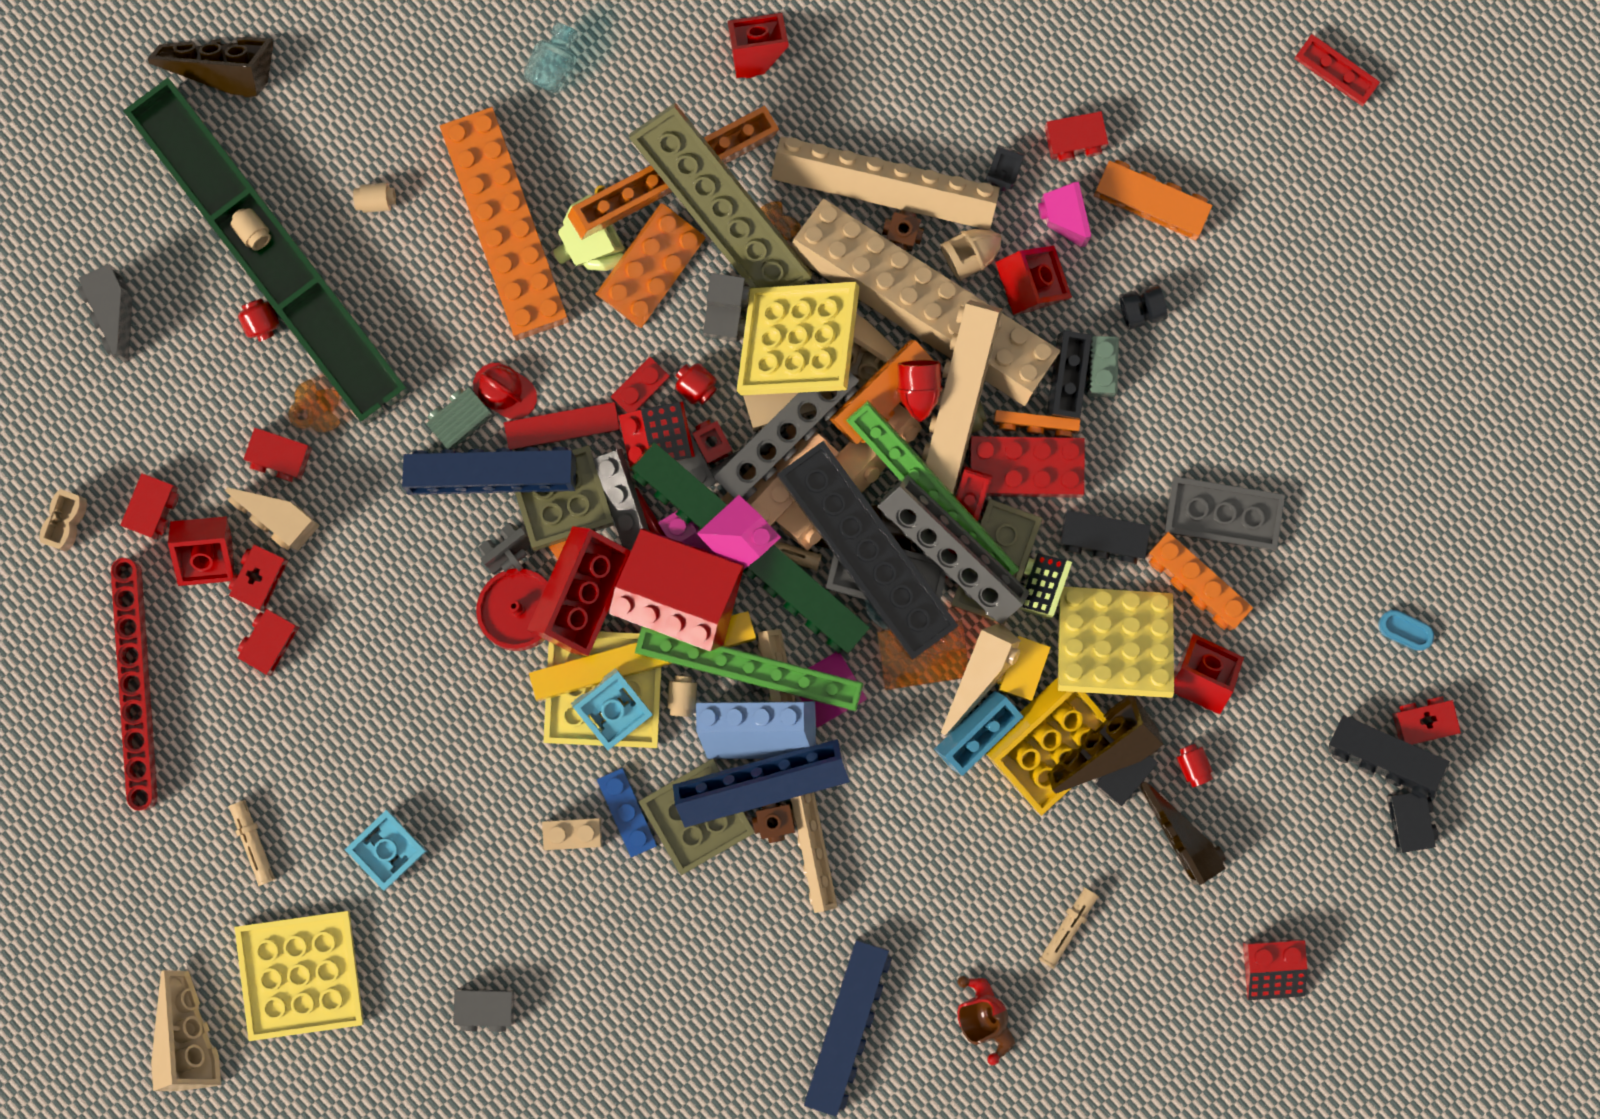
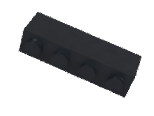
[1329,715,1450,799]

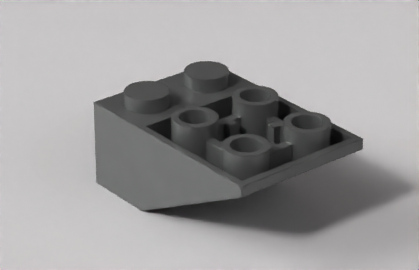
[78,264,133,363]

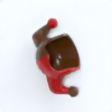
[957,976,1015,1066]

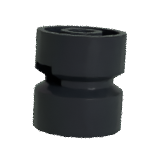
[1119,284,1168,330]

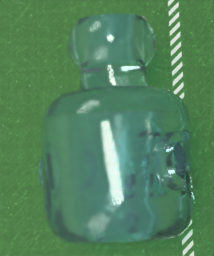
[524,22,578,94]

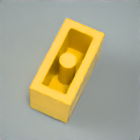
[996,636,1050,702]

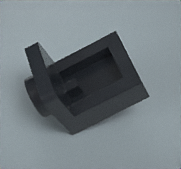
[985,145,1025,191]

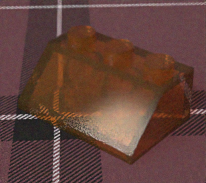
[877,620,968,690]

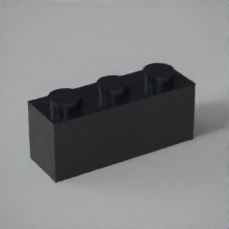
[1046,330,1092,419]
[1059,510,1151,565]

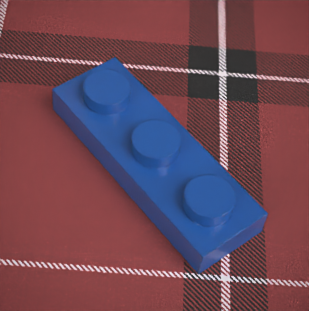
[596,768,657,858]

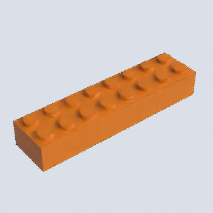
[439,107,569,341]

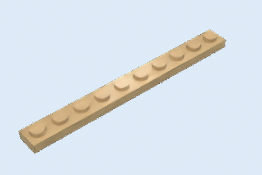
[757,629,838,913]

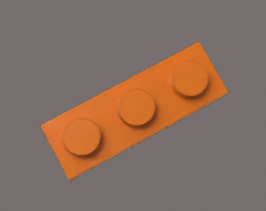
[993,410,1080,438]

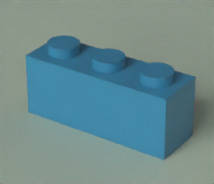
[934,691,1023,776]

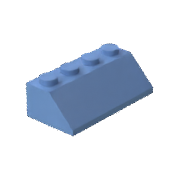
[696,701,816,759]

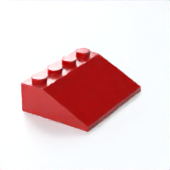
[609,528,745,651]

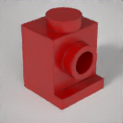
[692,420,733,466]

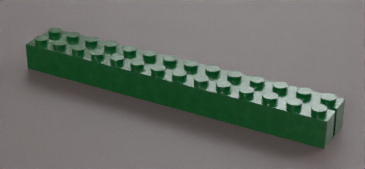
[123,77,410,426]

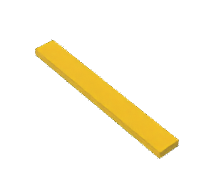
[529,611,756,701]

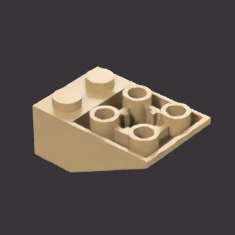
[225,487,320,551]

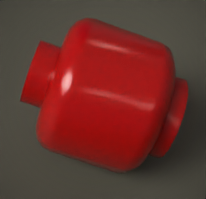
[238,298,280,342]
[675,363,717,405]

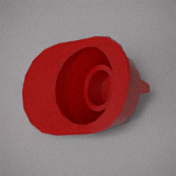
[473,363,537,419]

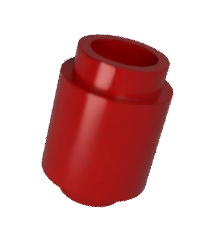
[1176,743,1213,788]

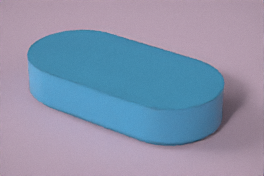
[1378,610,1434,651]

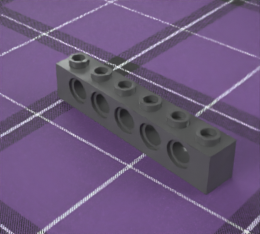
[713,371,859,501]
[877,474,1030,625]

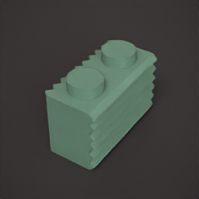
[1087,336,1119,397]
[426,387,493,450]

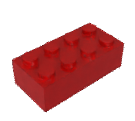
[969,436,1085,498]
[527,526,631,656]

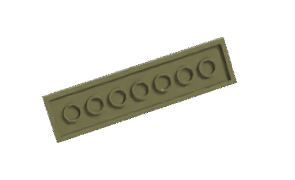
[629,103,812,288]

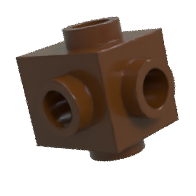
[882,210,924,252]
[752,802,796,843]

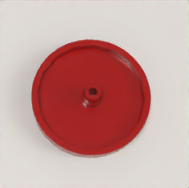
[476,568,548,651]

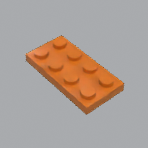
[595,203,706,328]

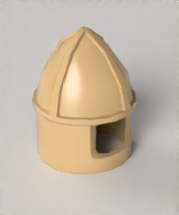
[940,229,1002,281]

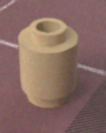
[353,182,396,213]
[230,208,271,251]
[667,675,697,717]

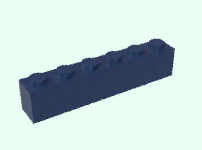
[402,447,576,495]
[673,739,850,828]
[804,939,892,1117]

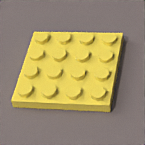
[737,282,859,395]
[1058,587,1174,698]
[543,632,662,748]
[234,911,364,1041]

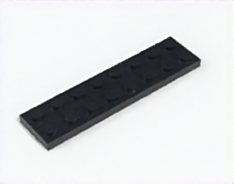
[776,441,959,660]

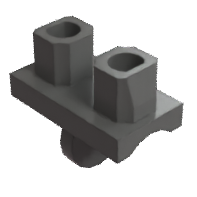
[479,523,531,575]

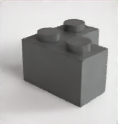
[703,273,750,342]

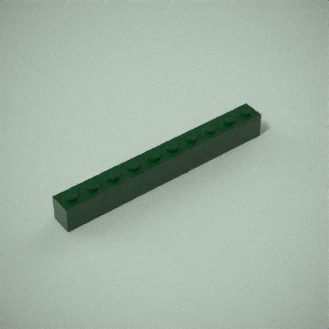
[630,442,870,654]

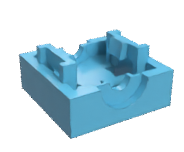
[571,668,653,750]
[344,810,427,891]

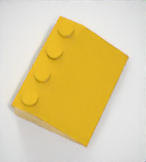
[985,677,1106,816]

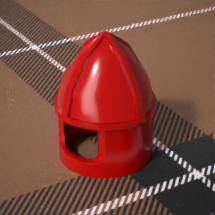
[897,360,943,422]

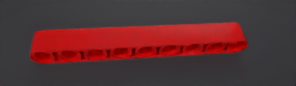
[111,558,158,811]

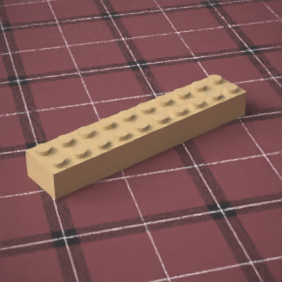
[791,199,1060,406]

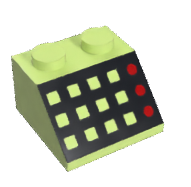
[1019,553,1072,619]

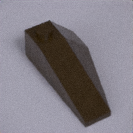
[148,37,274,97]
[1048,695,1164,794]
[1139,781,1227,886]

